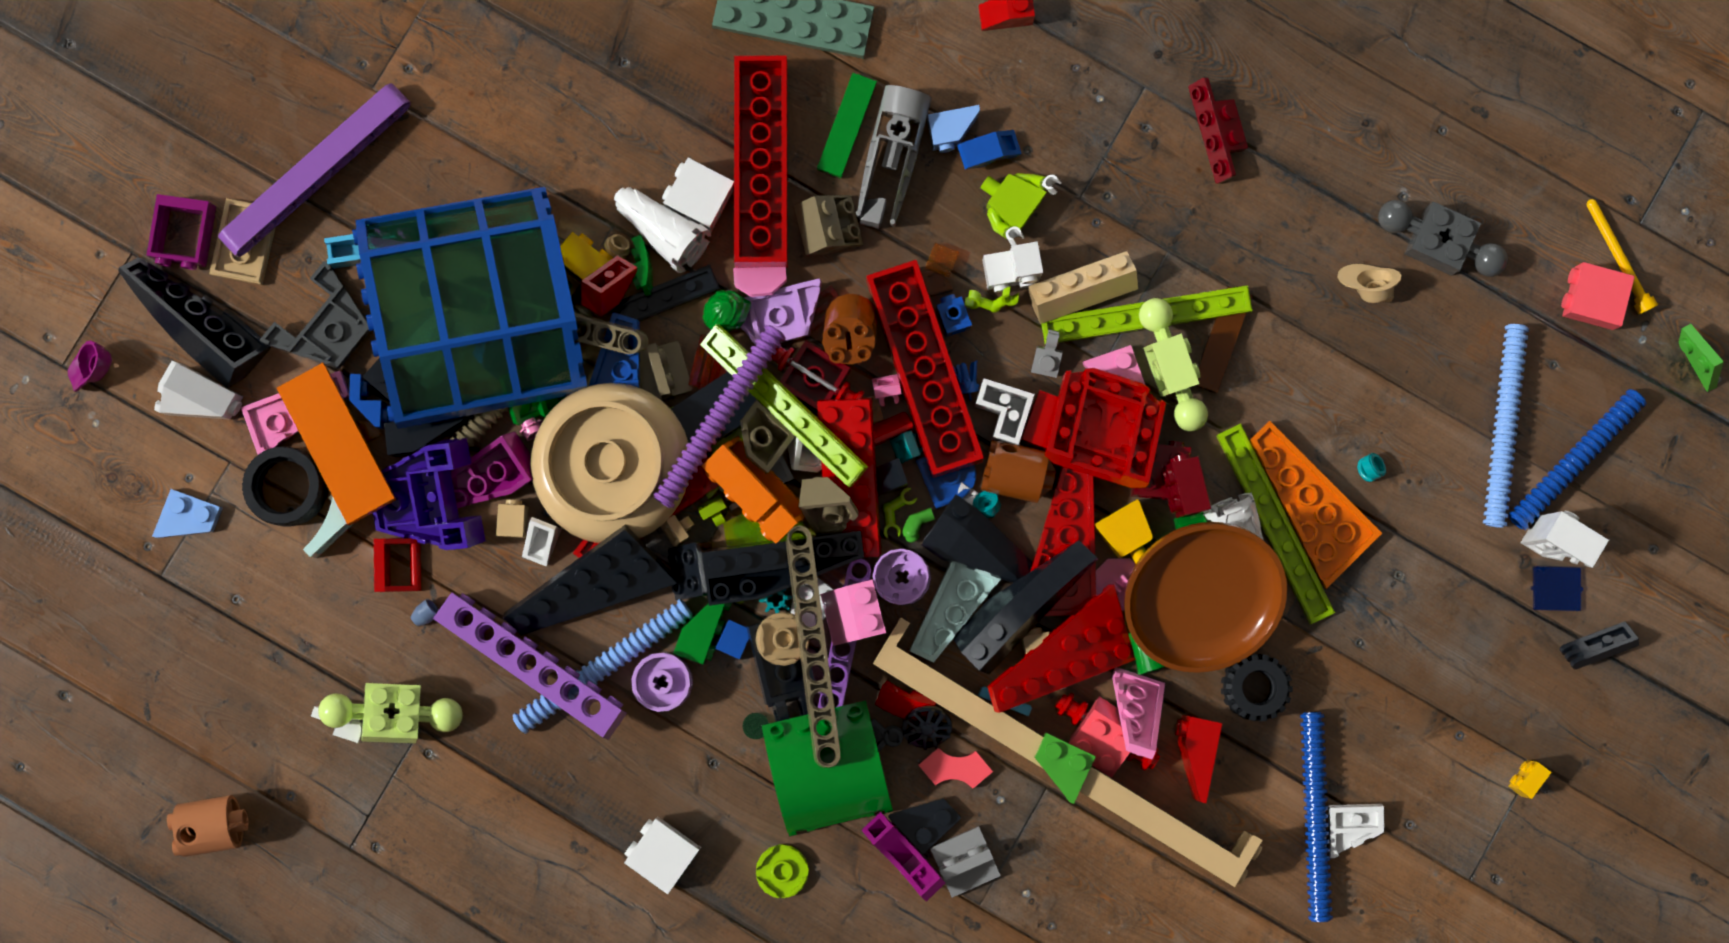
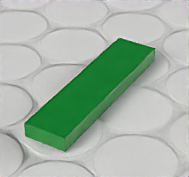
[817,73,877,179]

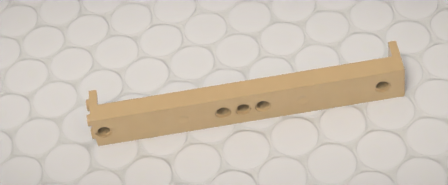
[873,618,1263,887]

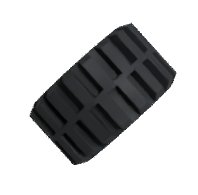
[1220,654,1293,721]

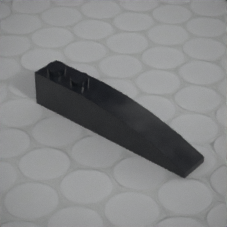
[118,257,271,388]
[953,540,1098,675]

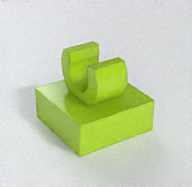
[697,495,727,527]

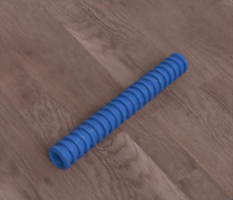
[1508,389,1647,530]

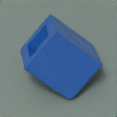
[715,620,749,660]

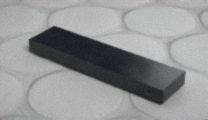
[615,265,720,321]

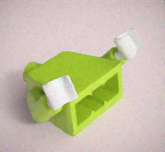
[980,173,1062,246]

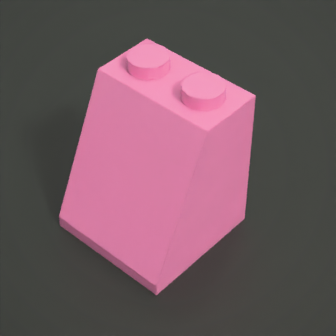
[820,579,886,646]

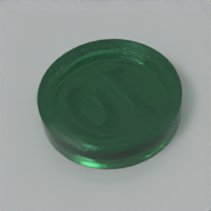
[742,713,769,739]

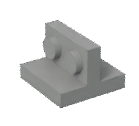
[930,826,1000,897]

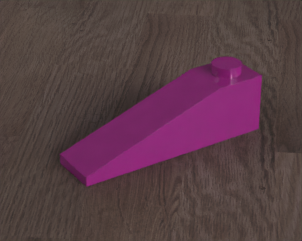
[451,431,533,508]

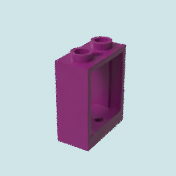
[146,194,216,270]

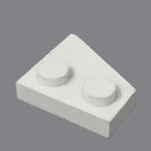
[1328,804,1384,858]

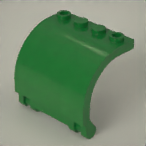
[762,700,893,837]

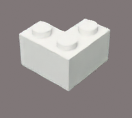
[982,241,1043,293]
[974,378,1034,445]

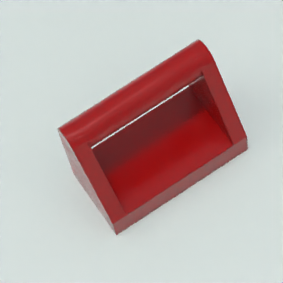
[373,538,421,593]

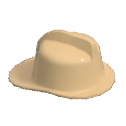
[1337,264,1402,303]

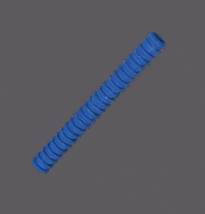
[1300,712,1333,922]

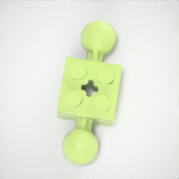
[1139,298,1208,431]
[318,683,463,743]

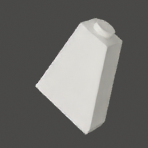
[154,361,243,420]

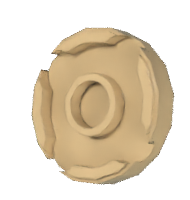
[756,612,809,666]

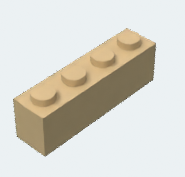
[1028,251,1138,324]

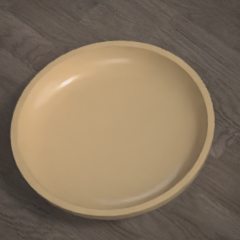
[531,383,689,543]

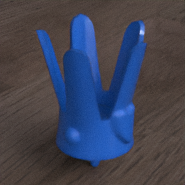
[952,360,979,401]

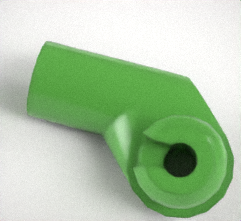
[903,508,935,543]

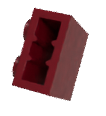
[1131,441,1191,500]
[1162,453,1211,518]

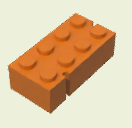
[702,436,805,544]

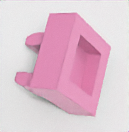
[872,374,902,406]

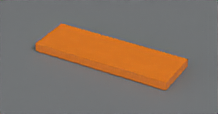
[276,363,397,526]

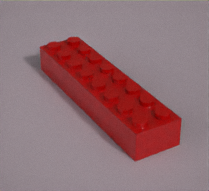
[734,55,788,268]
[866,260,984,479]

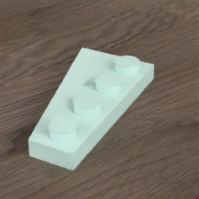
[909,561,1001,663]

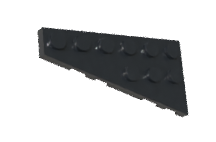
[503,524,677,636]

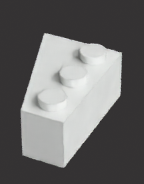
[1521,510,1609,568]

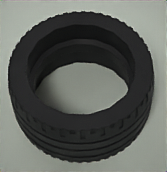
[242,446,328,527]

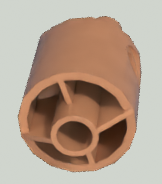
[167,795,249,857]

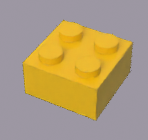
[1508,760,1552,799]

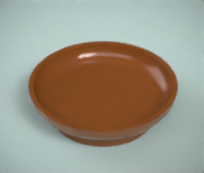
[1124,522,1287,673]

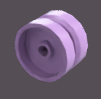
[631,653,693,712]

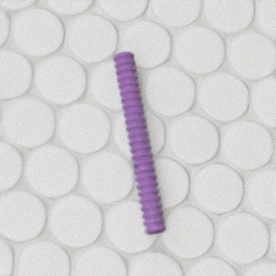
[653,325,786,508]

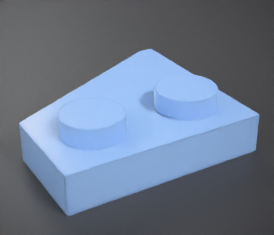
[152,489,223,538]

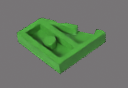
[1679,324,1724,392]
[1034,732,1096,804]

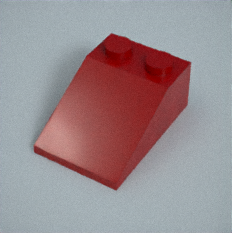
[1175,715,1222,803]

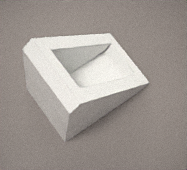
[522,517,562,566]

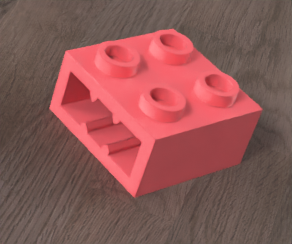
[1561,262,1635,330]

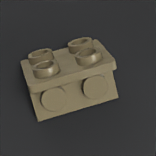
[640,341,693,400]

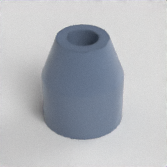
[411,598,439,626]

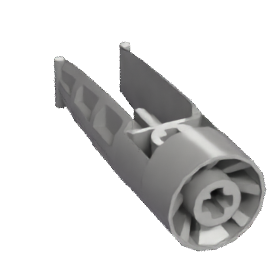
[856,85,932,227]

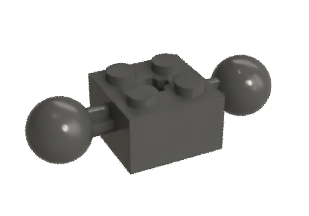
[1378,200,1508,277]

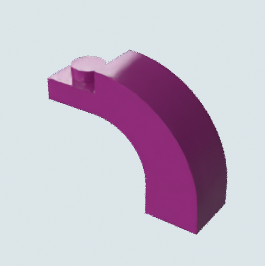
[861,812,946,902]

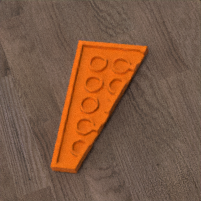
[1250,421,1382,589]

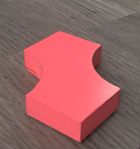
[918,748,993,789]

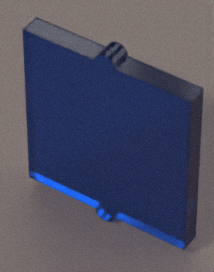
[1530,566,1583,611]

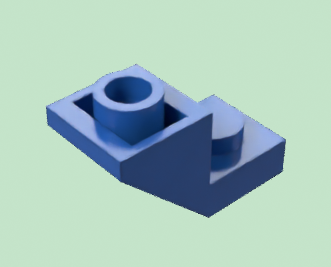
[957,130,1022,169]
[349,374,390,429]

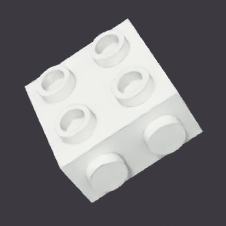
[662,158,734,232]
[624,817,701,894]

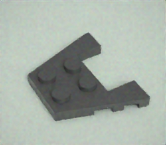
[260,261,370,370]

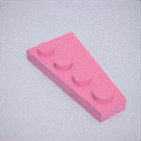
[241,370,349,454]
[1112,667,1165,759]

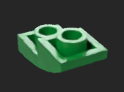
[631,235,653,296]

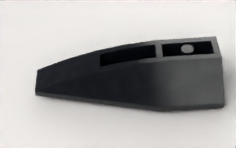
[701,530,864,606]

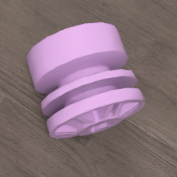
[873,549,931,605]

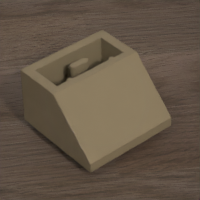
[794,195,863,256]

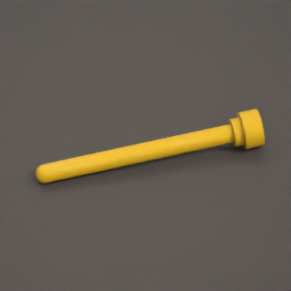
[1586,199,1658,315]

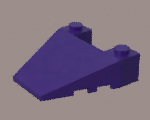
[373,438,486,550]

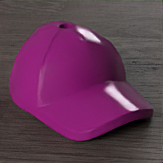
[68,340,112,392]

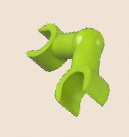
[964,287,1019,313]
[882,488,917,539]

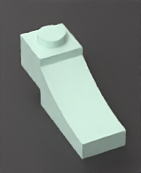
[303,494,353,558]

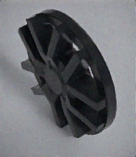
[902,706,952,750]

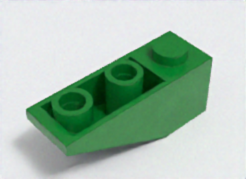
[673,603,732,664]

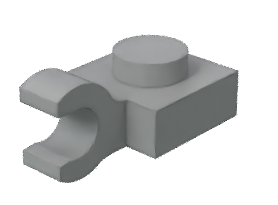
[1031,329,1063,378]

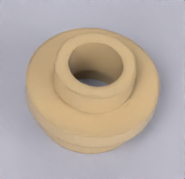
[604,234,630,258]

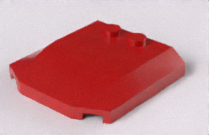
[1044,368,1166,488]

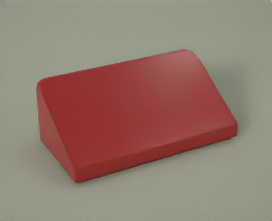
[873,412,913,446]

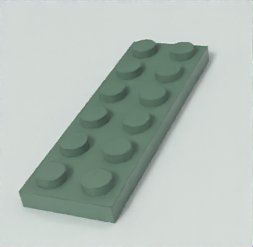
[712,0,874,59]

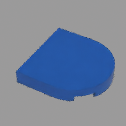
[916,457,976,509]

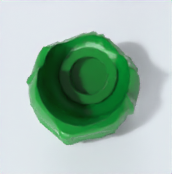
[702,290,751,333]

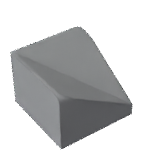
[860,198,886,229]

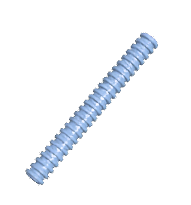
[1483,324,1529,528]
[513,599,693,734]

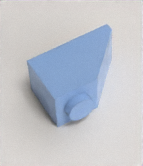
[927,105,980,153]

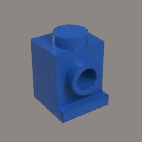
[936,294,972,337]

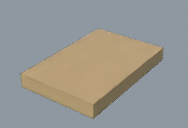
[209,198,276,285]

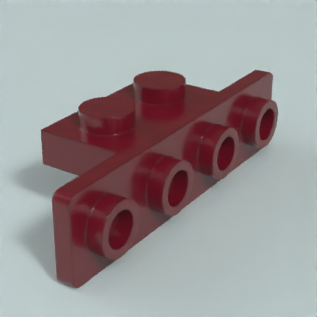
[1188,77,1248,184]

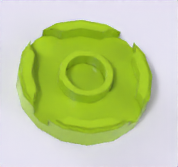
[756,844,809,898]

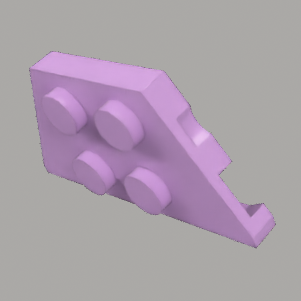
[741,278,822,345]

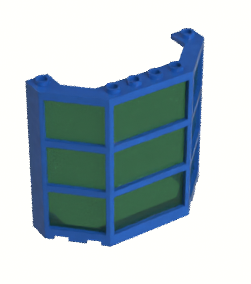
[352,187,587,429]

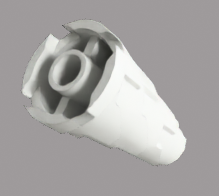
[614,187,711,273]
[1203,493,1264,540]

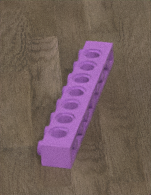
[433,592,627,740]

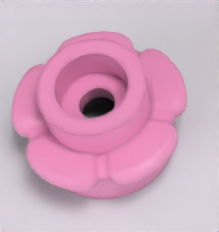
[520,417,543,441]

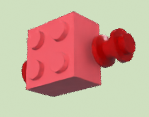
[1055,692,1160,778]

